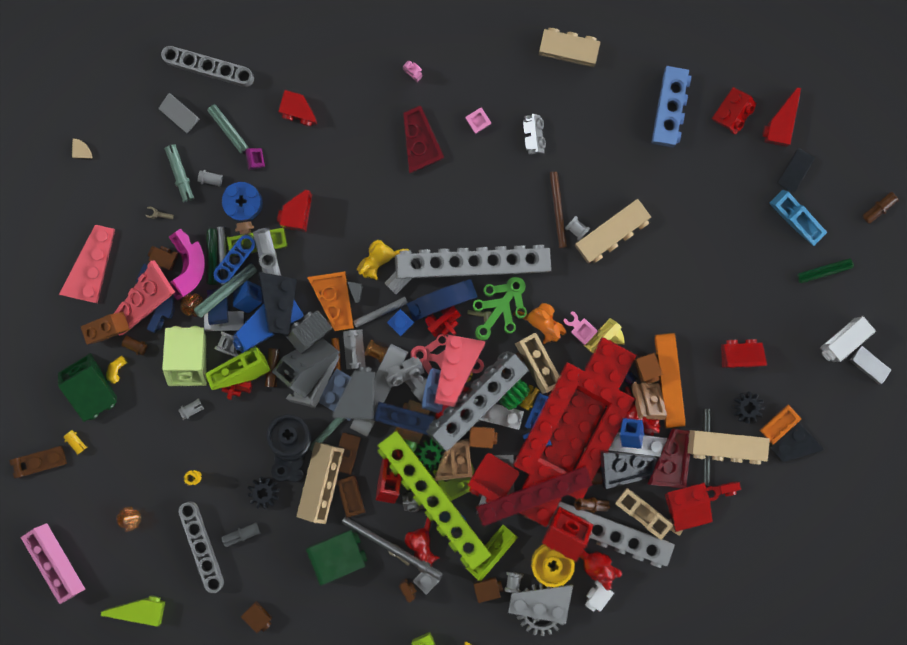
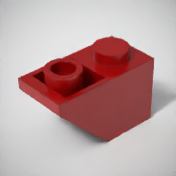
[278,90,317,127]

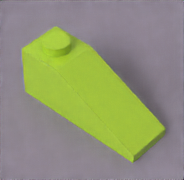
[205,346,271,390]
[101,596,165,627]

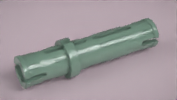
[164,144,194,202]

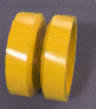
[531,544,575,587]

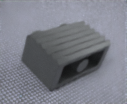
[286,310,333,354]

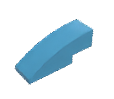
[769,190,827,246]

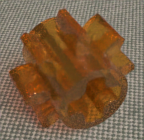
[180,293,203,317]
[117,506,141,532]

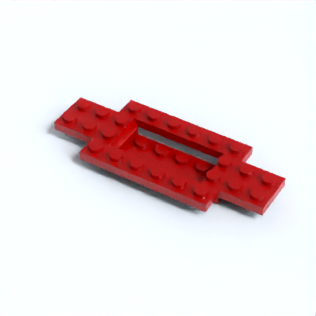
[513,337,636,527]

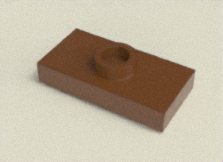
[339,432,361,475]
[336,475,365,518]
[399,578,417,602]

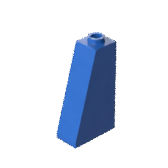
[233,300,304,353]

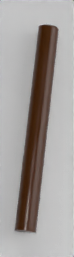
[550,172,567,248]

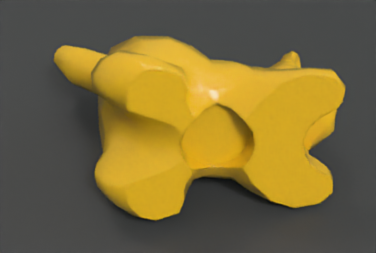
[356,240,409,280]

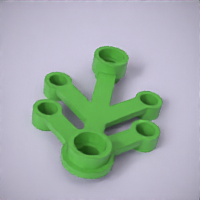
[473,277,527,341]

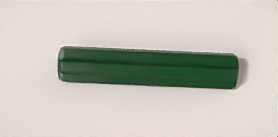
[207,229,218,285]
[797,258,854,283]

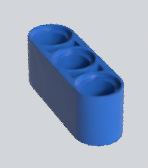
[214,234,256,283]

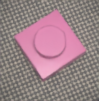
[465,107,492,134]

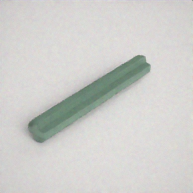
[194,263,257,318]

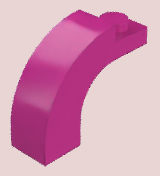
[169,229,205,300]

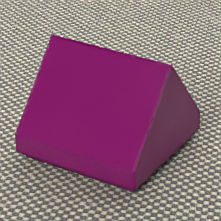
[245,148,265,170]

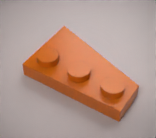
[307,271,354,331]

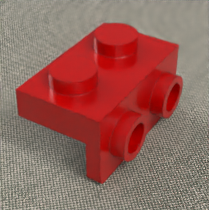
[712,87,756,135]

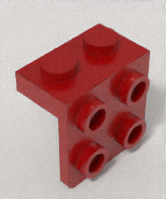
[467,453,519,502]

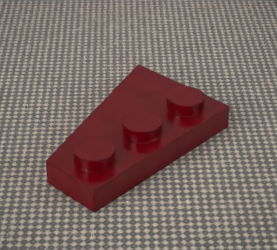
[403,105,444,174]
[648,429,690,488]

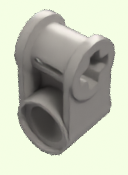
[214,331,240,357]

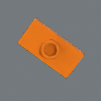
[759,405,801,445]

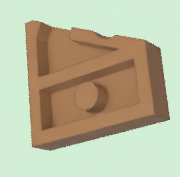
[435,439,472,481]

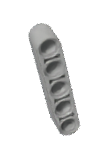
[161,46,254,87]
[350,344,408,436]
[179,501,224,593]

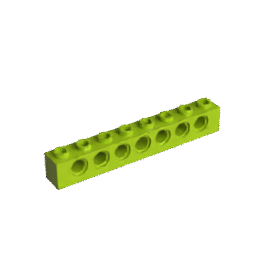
[377,431,491,570]

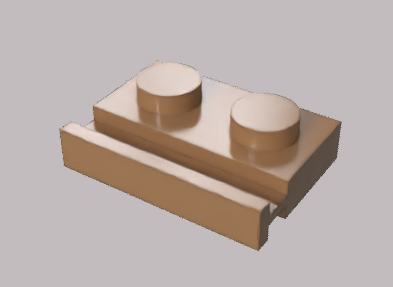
[631,382,667,420]

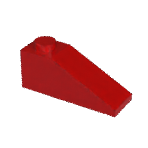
[763,88,801,147]
[375,449,403,504]

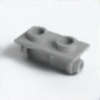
[523,114,546,154]
[343,330,366,369]
[383,357,424,388]
[402,492,439,512]

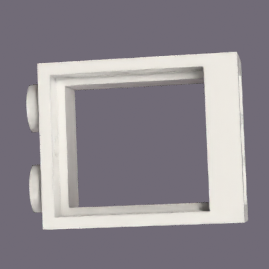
[820,316,876,362]

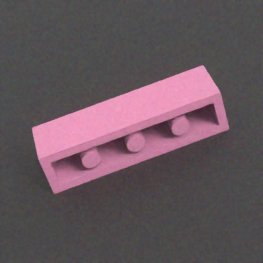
[20,523,85,604]

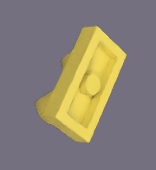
[584,318,624,353]

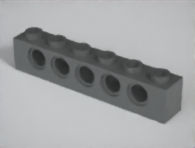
[426,351,528,451]

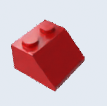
[277,190,312,232]
[721,339,767,368]
[665,483,713,532]
[542,506,593,562]

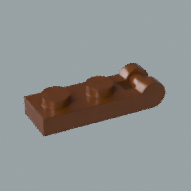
[9,446,67,479]

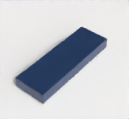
[373,402,434,435]

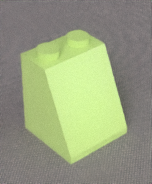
[162,326,207,386]

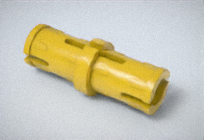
[184,470,202,485]

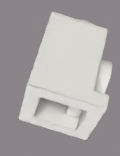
[585,580,614,612]

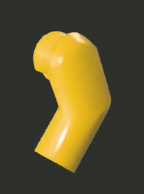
[106,355,127,384]

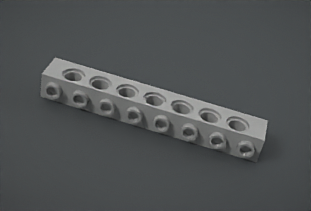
[395,245,551,279]
[524,501,675,568]

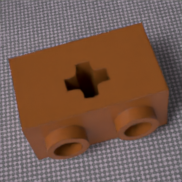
[81,312,130,345]
[633,353,663,384]
[469,426,498,448]

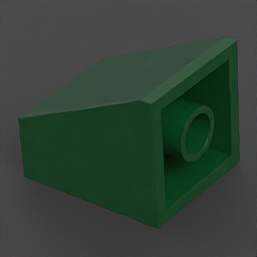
[58,353,117,422]
[306,529,368,586]

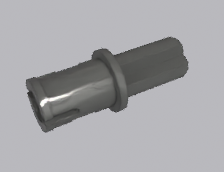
[222,522,261,547]

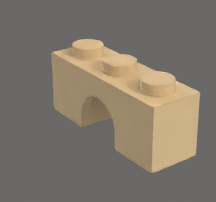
[615,487,673,540]

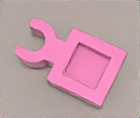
[403,60,422,82]
[563,311,598,345]

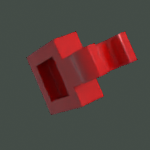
[706,481,741,501]

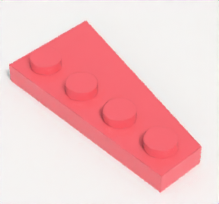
[59,225,115,304]
[114,260,175,336]
[435,335,486,407]

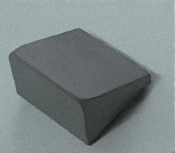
[348,282,363,304]

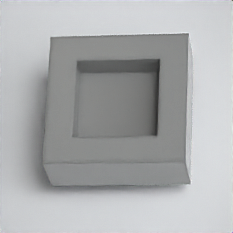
[413,572,440,595]

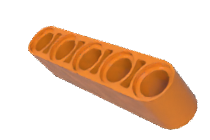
[655,333,685,428]

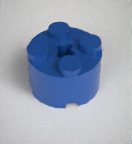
[222,182,263,222]

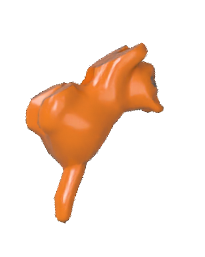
[513,303,566,344]

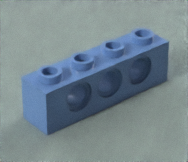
[651,66,691,148]

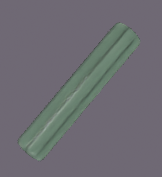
[207,104,248,153]

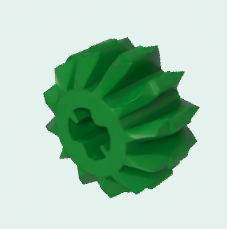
[499,379,530,410]
[415,439,445,471]

